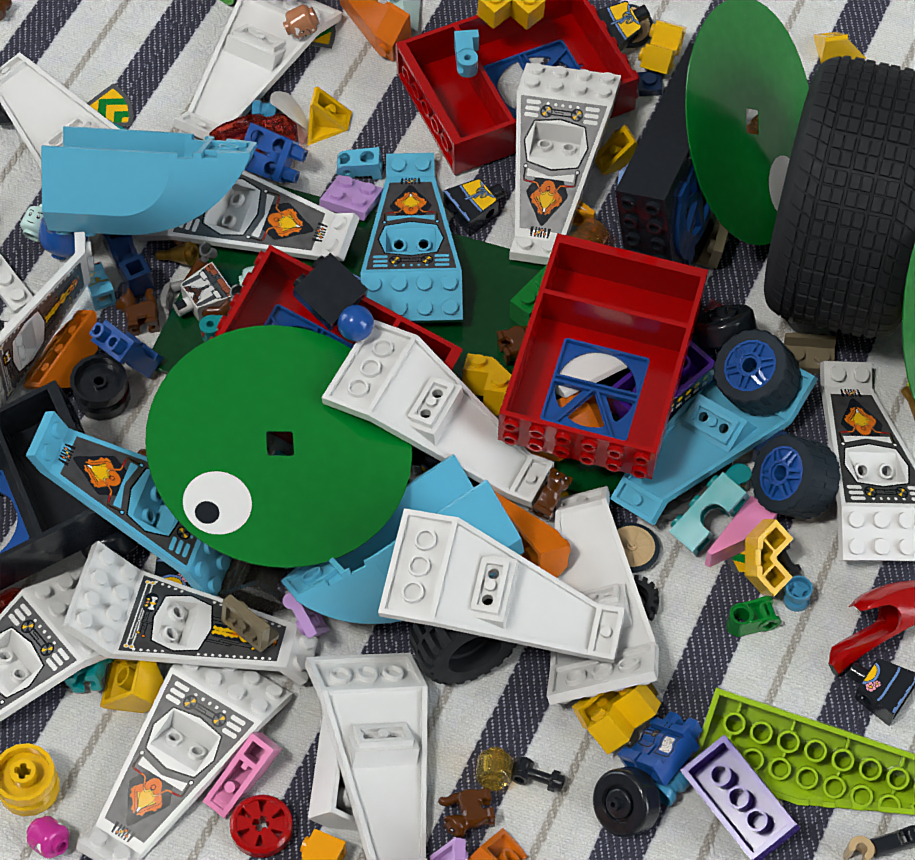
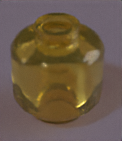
[475,747,513,791]

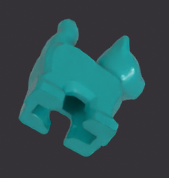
[64,658,114,693]

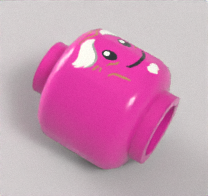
[27,816,70,859]

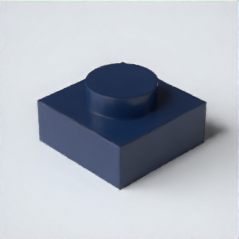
[637,71,662,97]

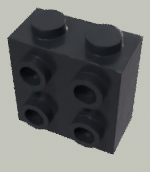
[293,253,368,331]

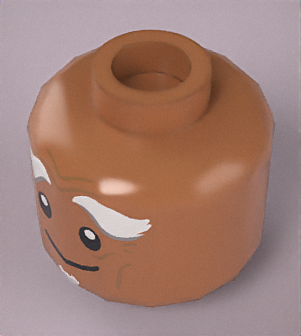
[283,5,320,39]

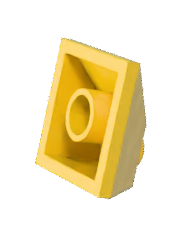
[100,659,164,713]

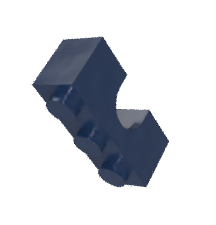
[101,234,155,297]

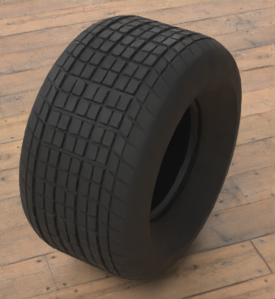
[764,56,915,338]

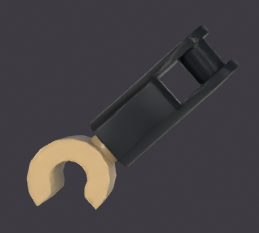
[843,825,915,860]

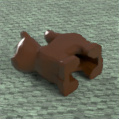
[115,288,160,336]
[496,325,527,366]
[528,467,573,521]
[438,788,495,838]

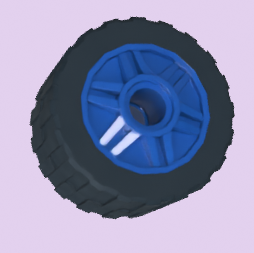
[713,329,801,416]
[751,434,841,520]

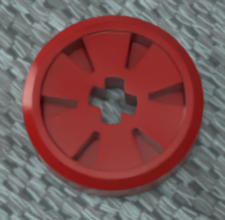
[230,795,293,858]

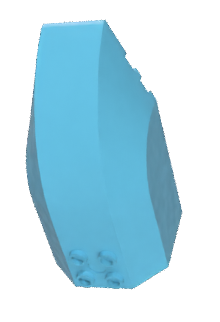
[41,126,257,236]
[281,454,525,624]

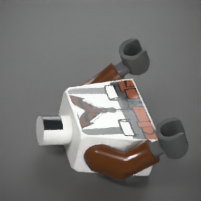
[173,242,242,321]

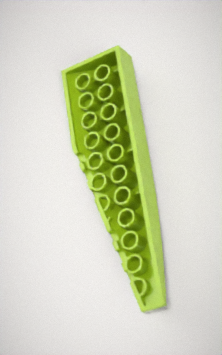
[693,687,915,815]

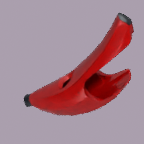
[828,580,915,677]

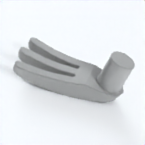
[161,280,183,318]

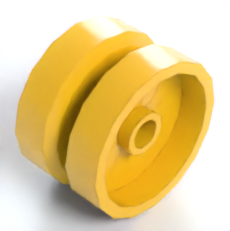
[0,743,60,817]

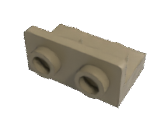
[697,219,728,269]
[784,332,836,374]
[221,594,279,653]

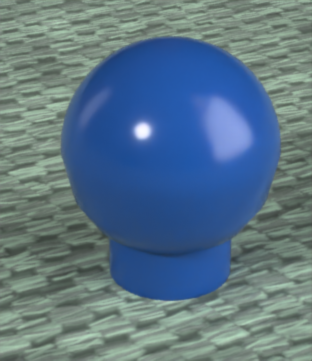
[337,305,374,341]

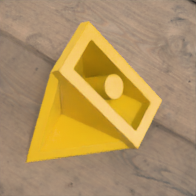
[813,32,866,64]
[307,86,352,146]
[595,125,638,175]

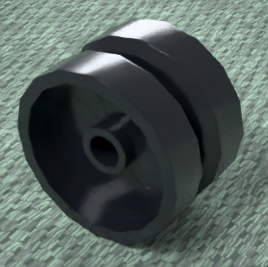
[70,354,131,421]

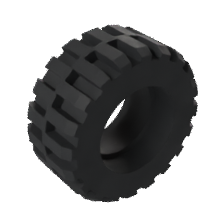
[410,599,517,685]

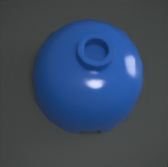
[39,217,88,260]

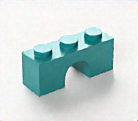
[669,472,750,557]

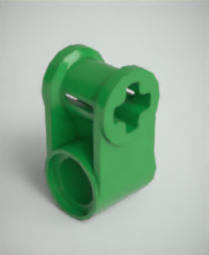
[726,596,781,637]

